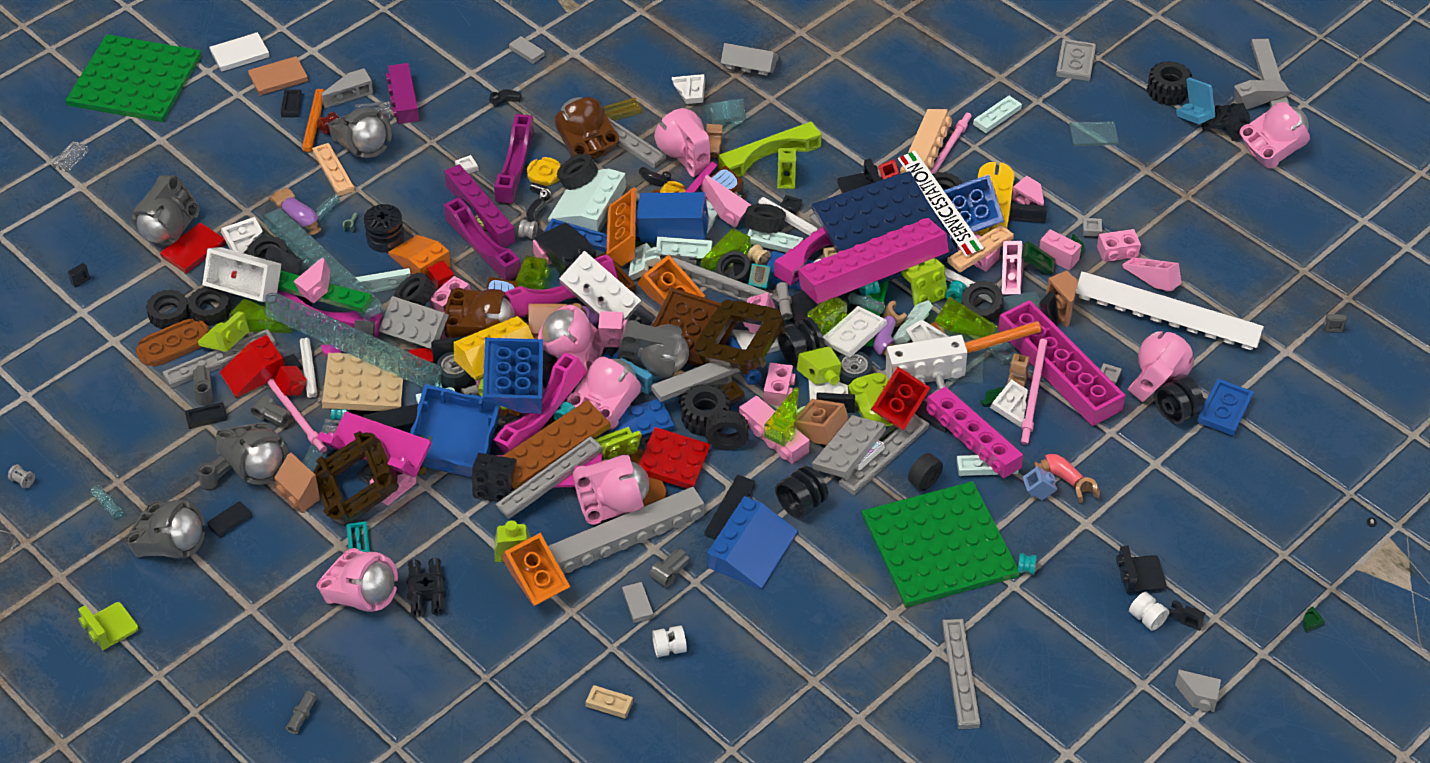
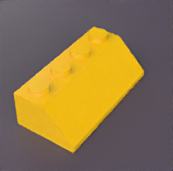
[454,316,534,380]

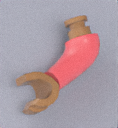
[1034,454,1100,503]

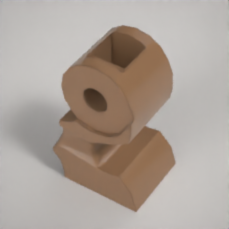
[706,124,723,158]
[1007,353,1030,388]

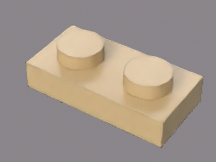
[586,685,633,719]

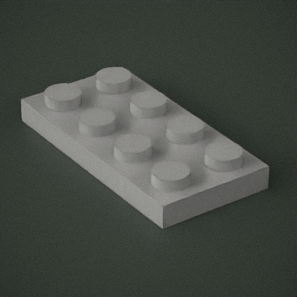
[379,296,449,349]
[812,415,886,478]

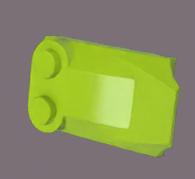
[848,373,893,427]

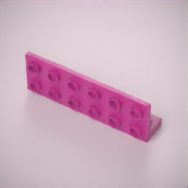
[317,412,432,478]

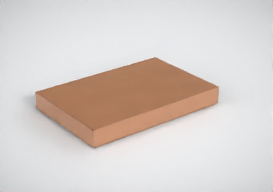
[248,56,308,96]

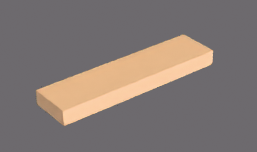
[312,143,355,197]
[947,225,1014,272]

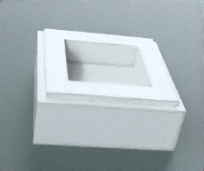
[455,155,478,174]

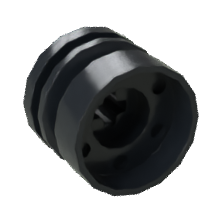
[364,204,405,253]
[777,317,825,365]
[775,465,828,519]

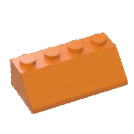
[606,187,636,266]

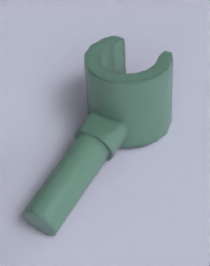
[343,213,358,232]

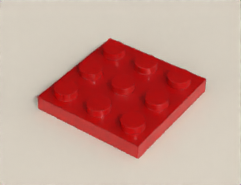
[639,427,710,489]

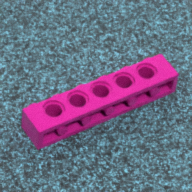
[926,386,1023,478]

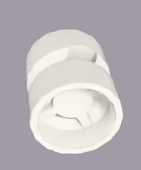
[1129,592,1169,631]
[652,625,687,658]

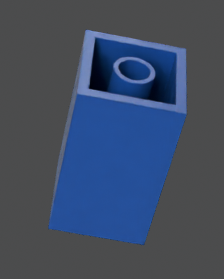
[636,192,709,244]

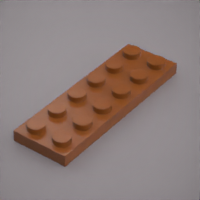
[502,400,611,491]

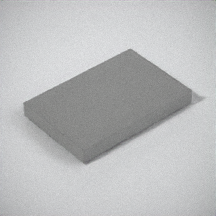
[1056,39,1096,81]

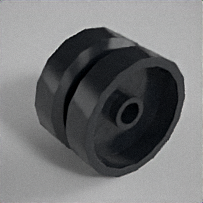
[1155,375,1205,425]

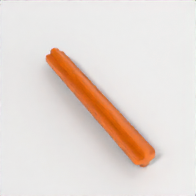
[302,88,325,152]
[953,321,1041,353]

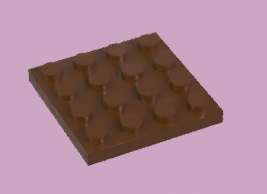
[653,287,735,367]

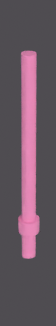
[930,113,972,174]
[1021,339,1047,445]
[268,379,327,453]

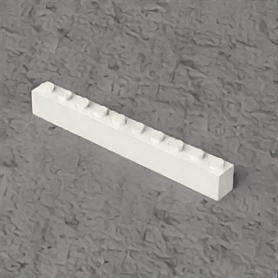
[1076,272,1264,350]

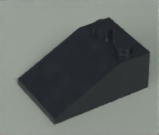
[535,222,596,276]

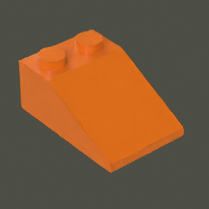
[388,235,451,277]
[637,255,705,306]
[501,533,570,606]

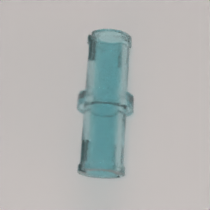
[315,193,340,223]
[849,292,885,314]
[90,485,124,520]

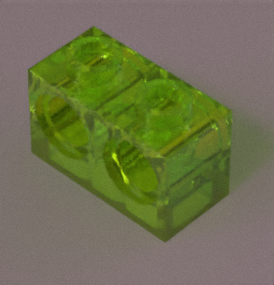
[515,256,550,290]
[807,297,847,336]

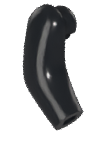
[489,89,522,105]
[639,167,672,185]
[526,198,547,226]

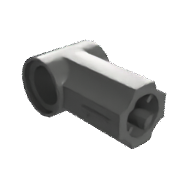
[193,365,214,405]
[250,395,292,427]
[197,455,233,489]
[649,549,690,588]

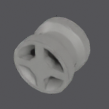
[518,219,538,240]

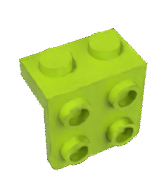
[901,258,947,306]
[198,311,250,352]
[594,427,642,460]
[78,602,138,651]

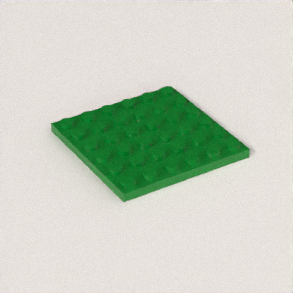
[65,34,202,122]
[861,481,1020,608]

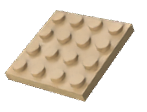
[322,353,405,411]

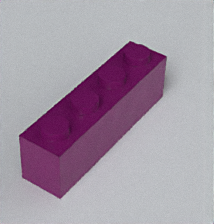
[386,63,419,124]

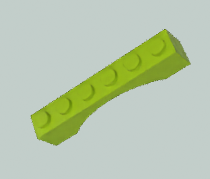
[719,122,822,177]

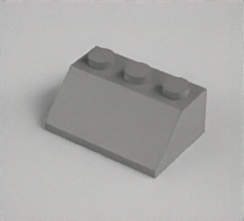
[721,43,779,76]

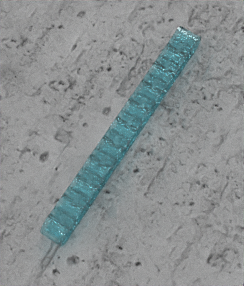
[262,208,384,321]
[265,293,442,387]

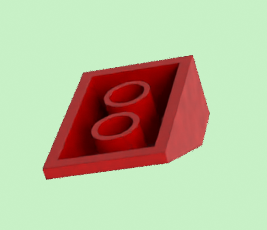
[220,335,285,398]
[871,367,930,431]

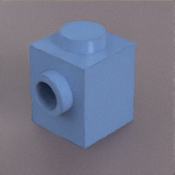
[1023,466,1057,500]

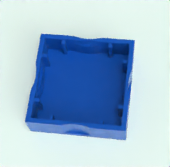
[410,384,501,478]

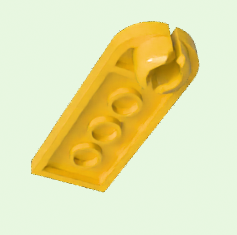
[975,162,1014,236]

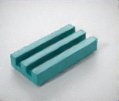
[346,521,370,552]

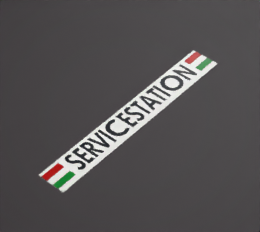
[898,150,983,256]

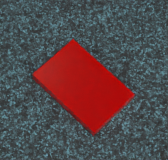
[160,223,226,273]

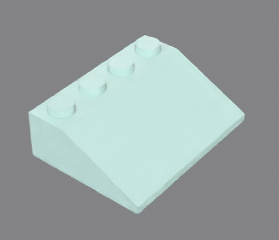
[548,169,626,232]

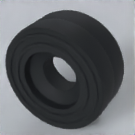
[908,453,943,491]

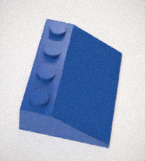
[932,175,1004,240]
[483,338,543,414]
[707,496,798,590]

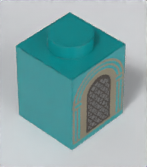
[748,263,772,290]

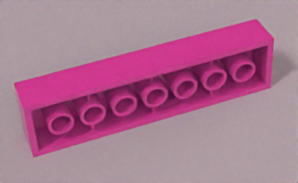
[798,218,949,304]
[998,300,1126,426]

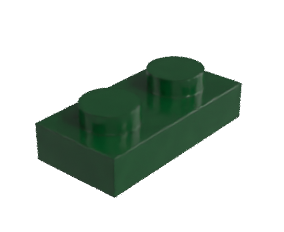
[1022,241,1055,276]

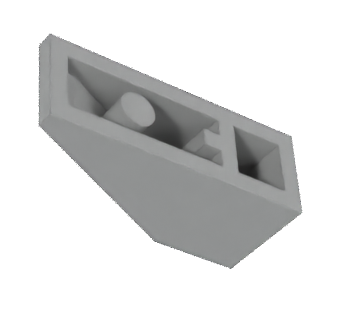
[322,68,373,108]
[1234,80,1290,110]

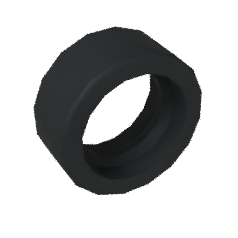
[716,251,752,284]

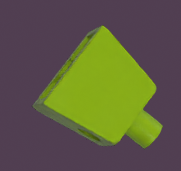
[777,148,796,189]
[797,346,841,386]
[494,521,531,562]

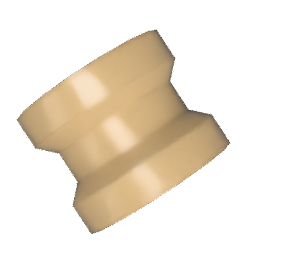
[747,244,771,265]

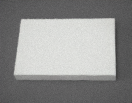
[210,32,270,72]
[823,306,887,357]

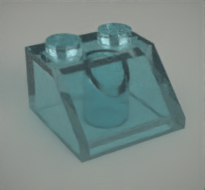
[704,98,746,126]

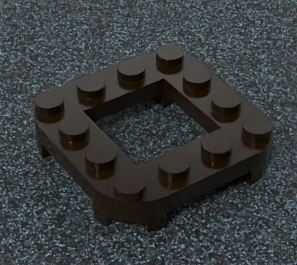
[694,299,786,374]
[313,431,399,526]

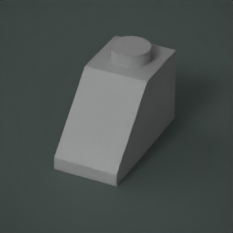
[1175,670,1221,712]

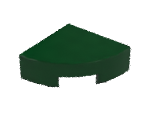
[1303,606,1325,633]

